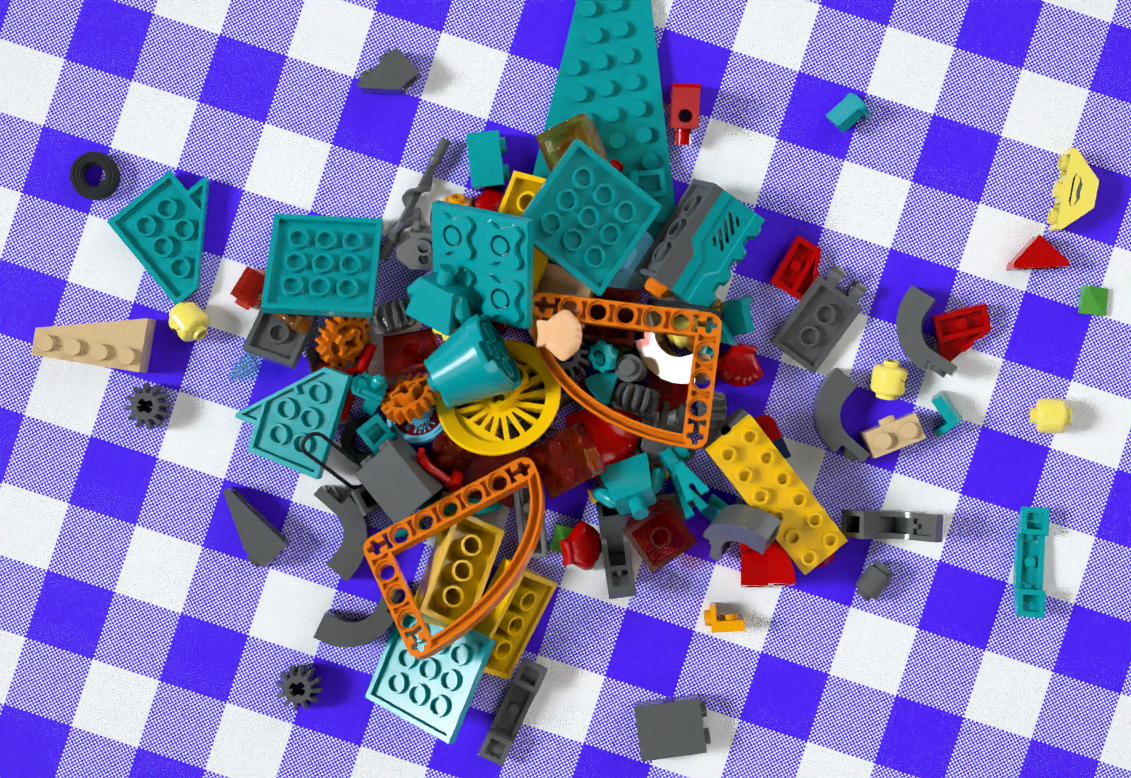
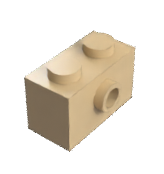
[859,412,926,459]

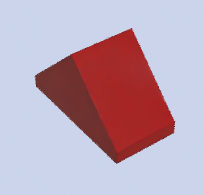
[1007,235,1069,271]

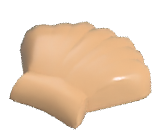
[536,310,582,361]

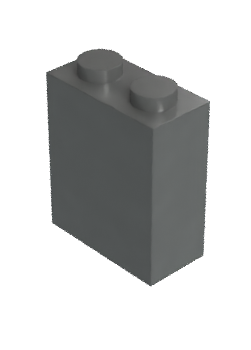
[355,436,444,524]
[633,693,711,762]

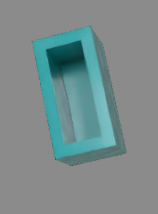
[466,130,510,191]

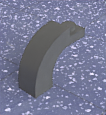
[896,285,958,378]
[813,367,870,463]
[314,485,371,582]
[596,501,637,599]
[703,504,781,562]
[841,509,943,543]
[313,590,402,648]

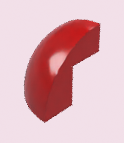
[565,408,642,484]
[740,540,796,588]

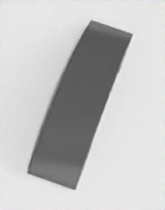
[478,657,548,766]

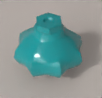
[588,340,619,374]

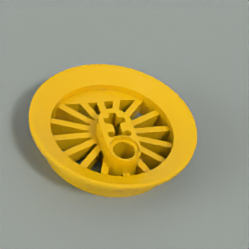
[436,339,561,456]

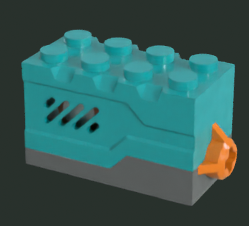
[635,179,765,312]

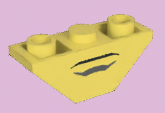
[1047,148,1099,232]

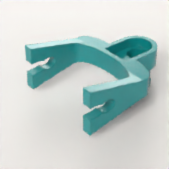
[659,447,710,520]

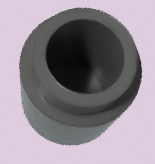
[615,354,648,384]
[855,560,894,602]

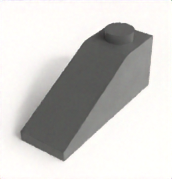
[223,487,291,568]

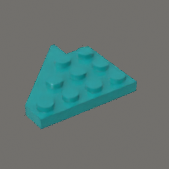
[107,170,210,305]
[235,366,353,479]

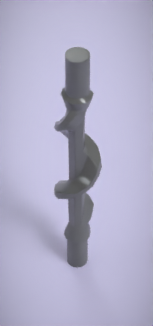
[380,137,451,261]

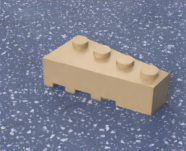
[31,318,156,373]

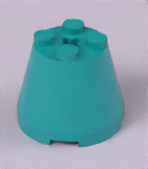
[424,314,521,409]

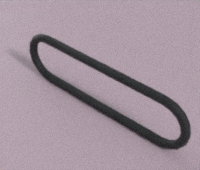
[647,299,724,320]
[300,432,363,489]

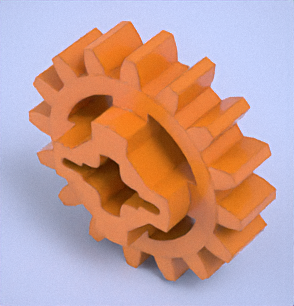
[315,316,372,368]
[380,373,440,425]

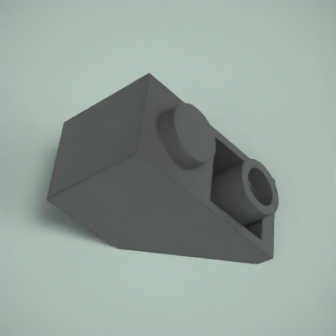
[357,47,421,95]

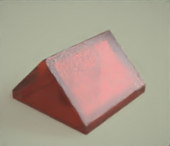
[383,329,439,378]
[622,499,698,574]

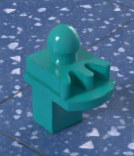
[350,371,388,416]

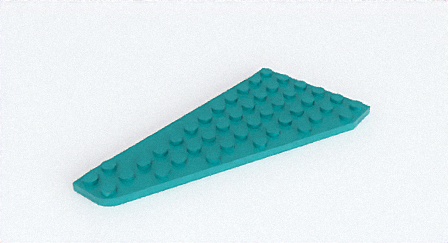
[533,0,675,265]

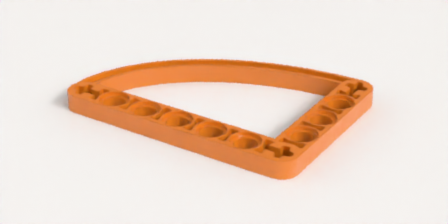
[531,293,722,450]
[363,457,545,660]

